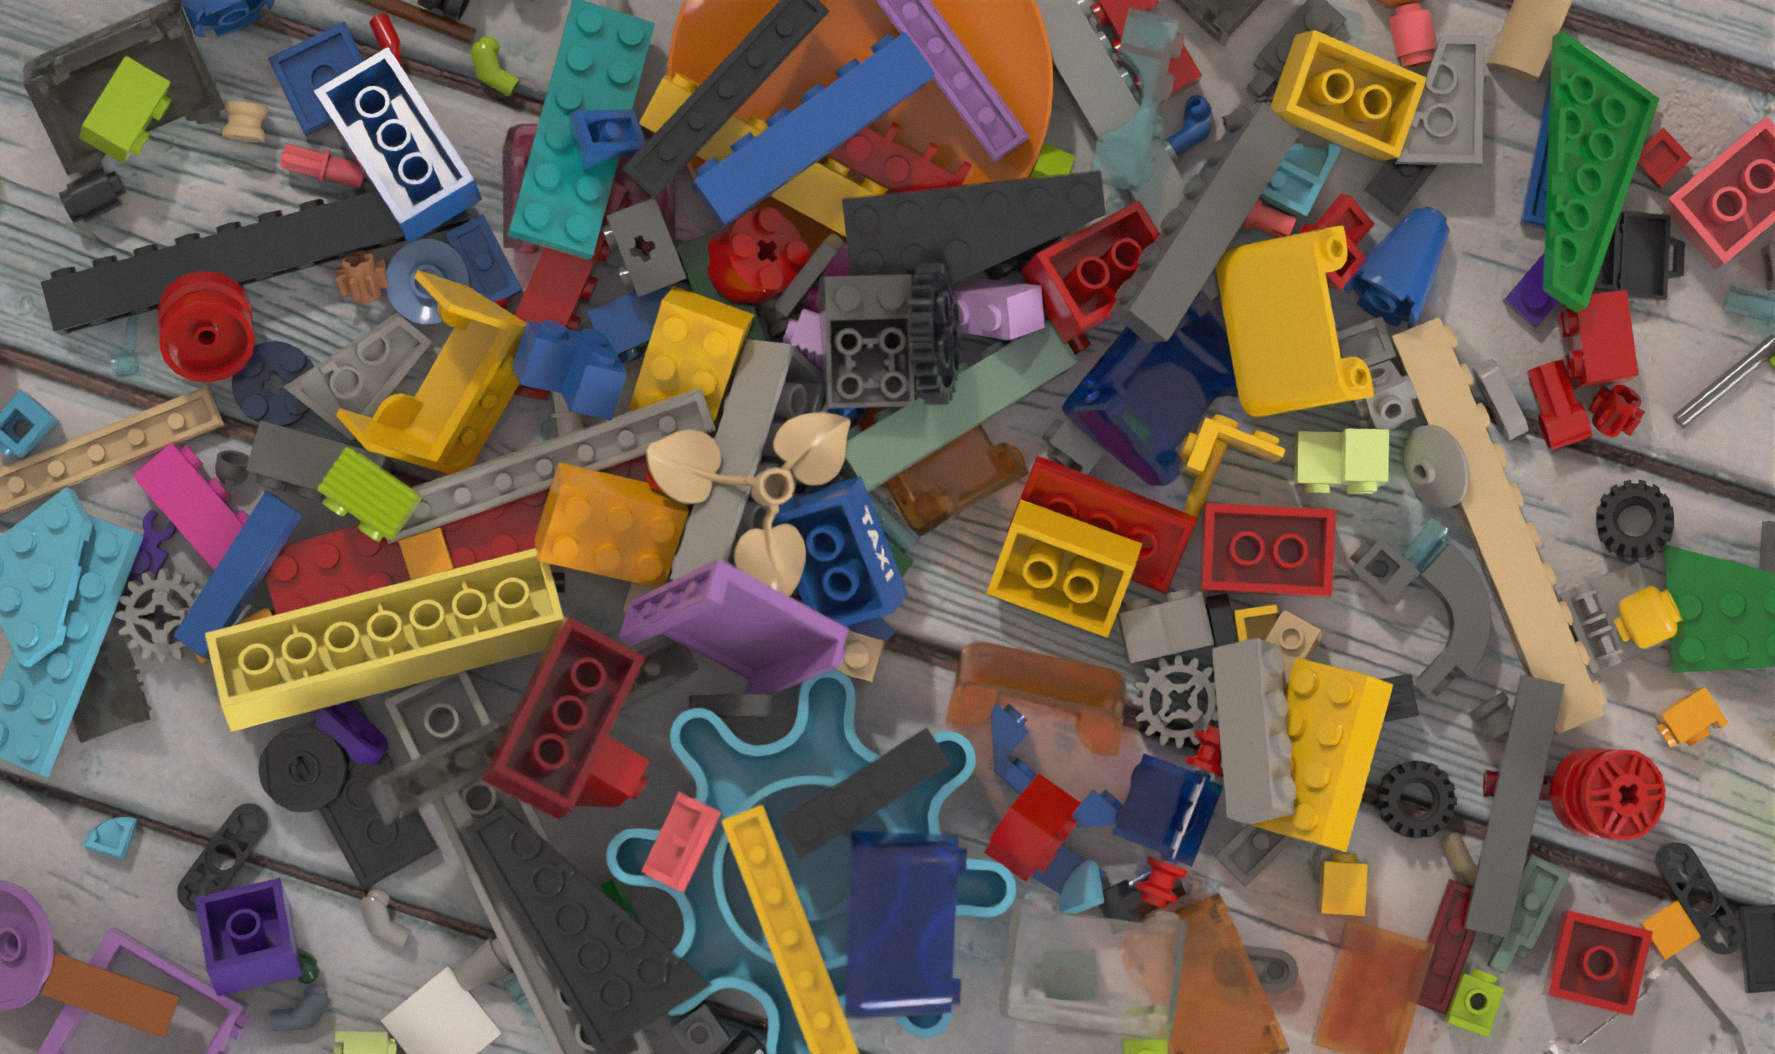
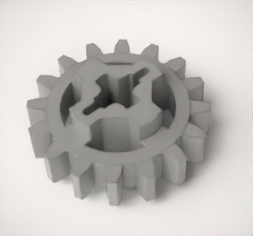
[115,568,199,663]
[1131,655,1218,748]

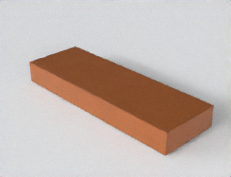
[41,953,181,1038]

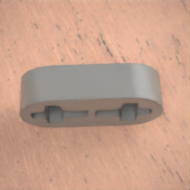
[1472,359,1529,441]

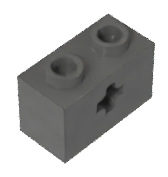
[601,199,687,297]

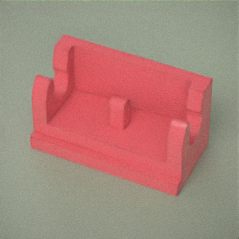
[641,792,723,893]

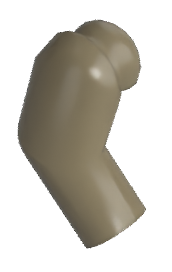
[1440,832,1478,887]

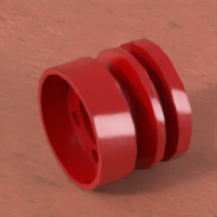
[1550,747,1666,841]

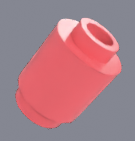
[1388,3,1437,68]

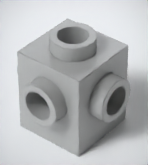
[1352,359,1417,430]

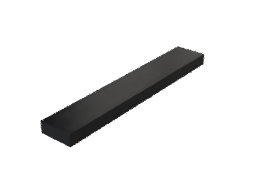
[621,0,829,200]

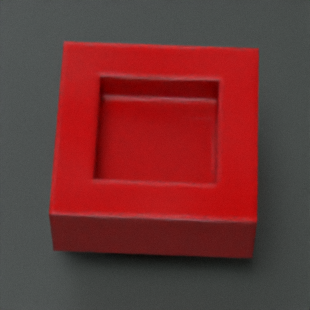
[1636,127,1692,189]

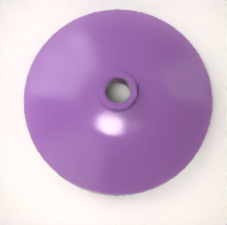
[0,881,53,1011]

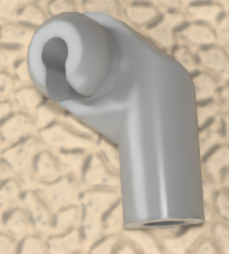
[360,889,412,949]

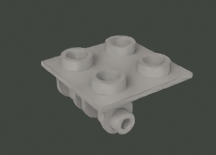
[1559,562,1671,673]

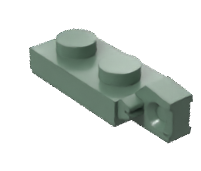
[1487,854,1570,973]

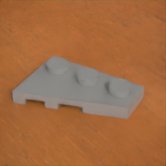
[1395,35,1485,166]
[284,313,432,441]

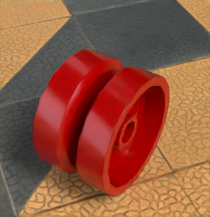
[157,271,255,383]

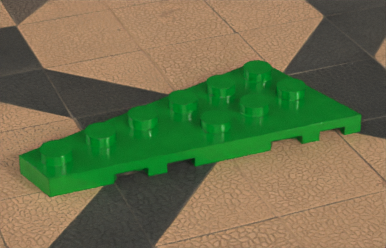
[1543,31,1659,313]
[1665,545,1775,673]

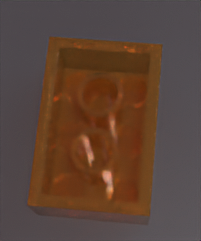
[1310,918,1435,1054]

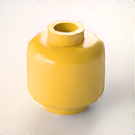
[1614,586,1682,649]

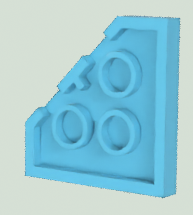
[0,487,93,668]

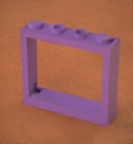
[36,928,250,1054]

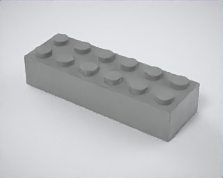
[670,339,826,581]

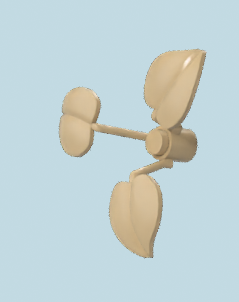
[646,413,850,596]

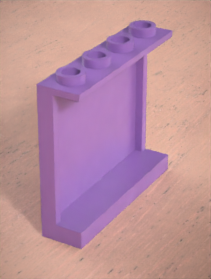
[618,559,849,695]

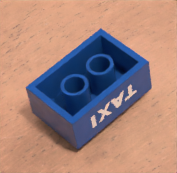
[772,476,908,626]

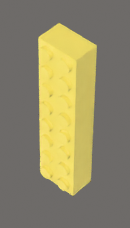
[205,548,564,732]

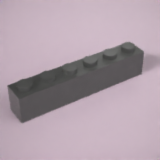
[1110,102,1300,343]

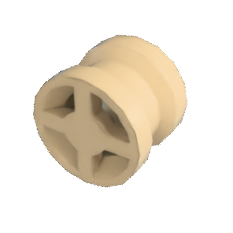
[222,101,268,143]

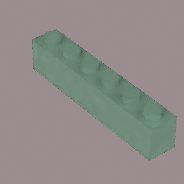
[840,320,1079,492]

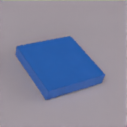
[268,22,364,136]

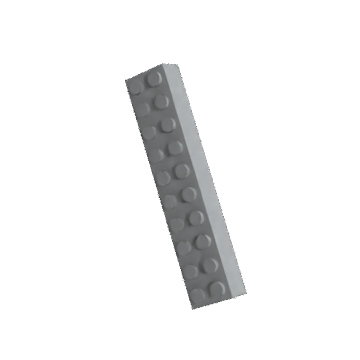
[384,670,655,1054]

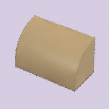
[1486,0,1573,85]

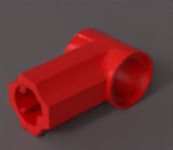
[1526,359,1592,451]

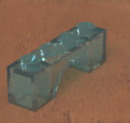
[1090,8,1185,192]

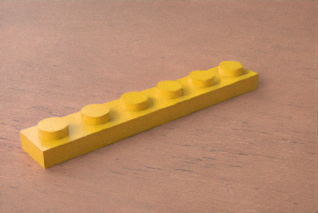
[721,805,859,1054]

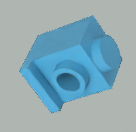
[0,390,60,459]

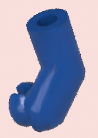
[1165,95,1212,156]

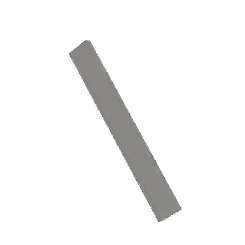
[386,387,716,544]

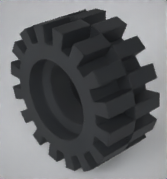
[1596,480,1674,562]
[1376,761,1457,838]

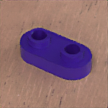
[311,701,389,764]

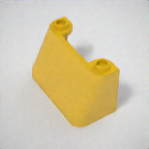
[1216,226,1375,417]

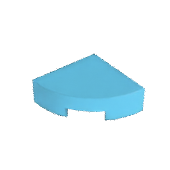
[82,817,139,860]
[1060,859,1104,917]

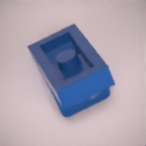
[570,110,646,170]

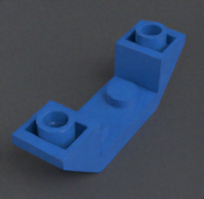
[990,703,1126,828]

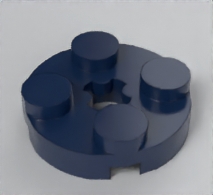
[232,341,315,427]

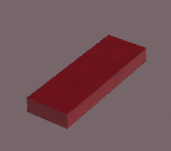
[1405,879,1477,1015]

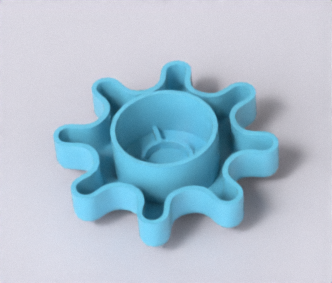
[606,669,1016,1054]

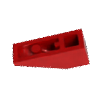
[574,736,650,807]

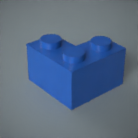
[511,320,627,420]

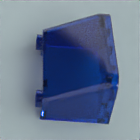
[1062,291,1239,486]
[844,831,967,1019]

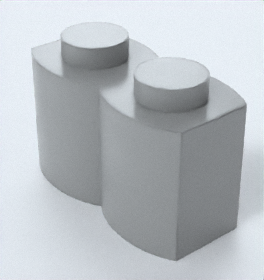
[1117,588,1214,665]

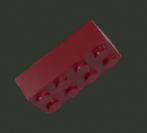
[481,616,645,820]

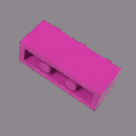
[132,442,249,571]

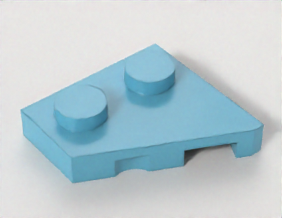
[1259,143,1342,221]

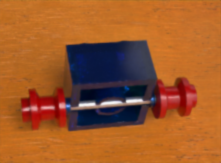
[1112,725,1223,909]

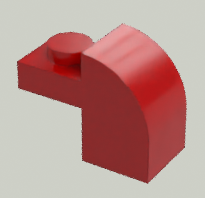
[1298,194,1375,290]

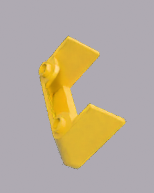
[336,270,526,474]

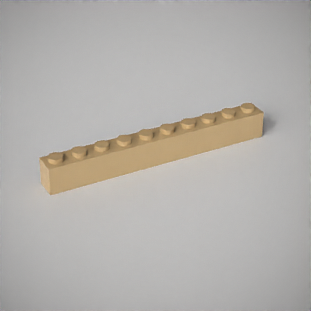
[1390,317,1607,735]

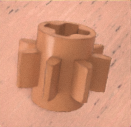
[335,251,389,304]

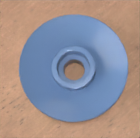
[386,239,470,324]

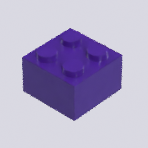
[195,878,302,996]

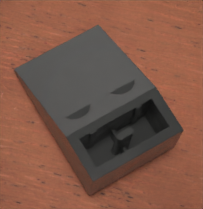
[818,275,915,408]

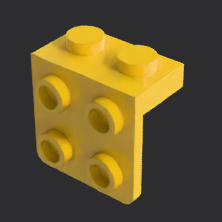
[1176,414,1286,478]

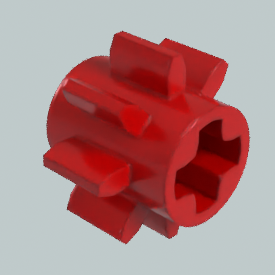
[1588,384,1645,437]

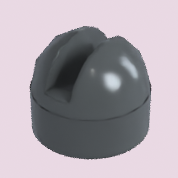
[215,450,249,486]

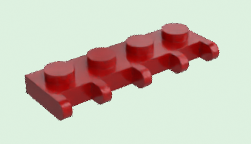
[821,82,972,192]

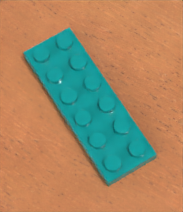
[507,0,655,261]

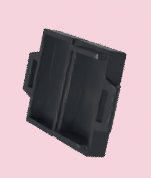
[1592,211,1685,301]

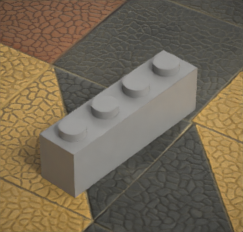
[1212,638,1296,824]

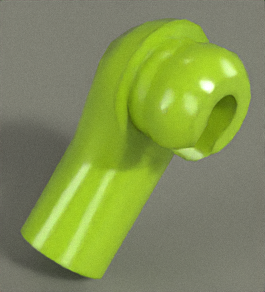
[471,36,520,98]

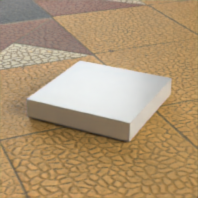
[381,966,503,1054]

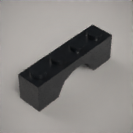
[777,727,951,859]

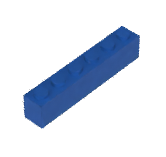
[691,32,936,229]

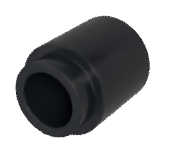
[59,166,126,223]

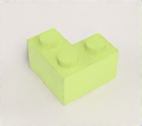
[1294,429,1389,495]

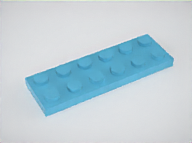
[0,514,144,778]

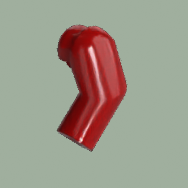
[369,14,402,68]

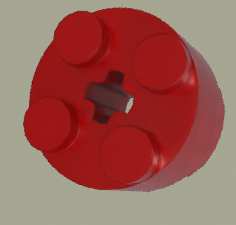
[707,207,810,305]

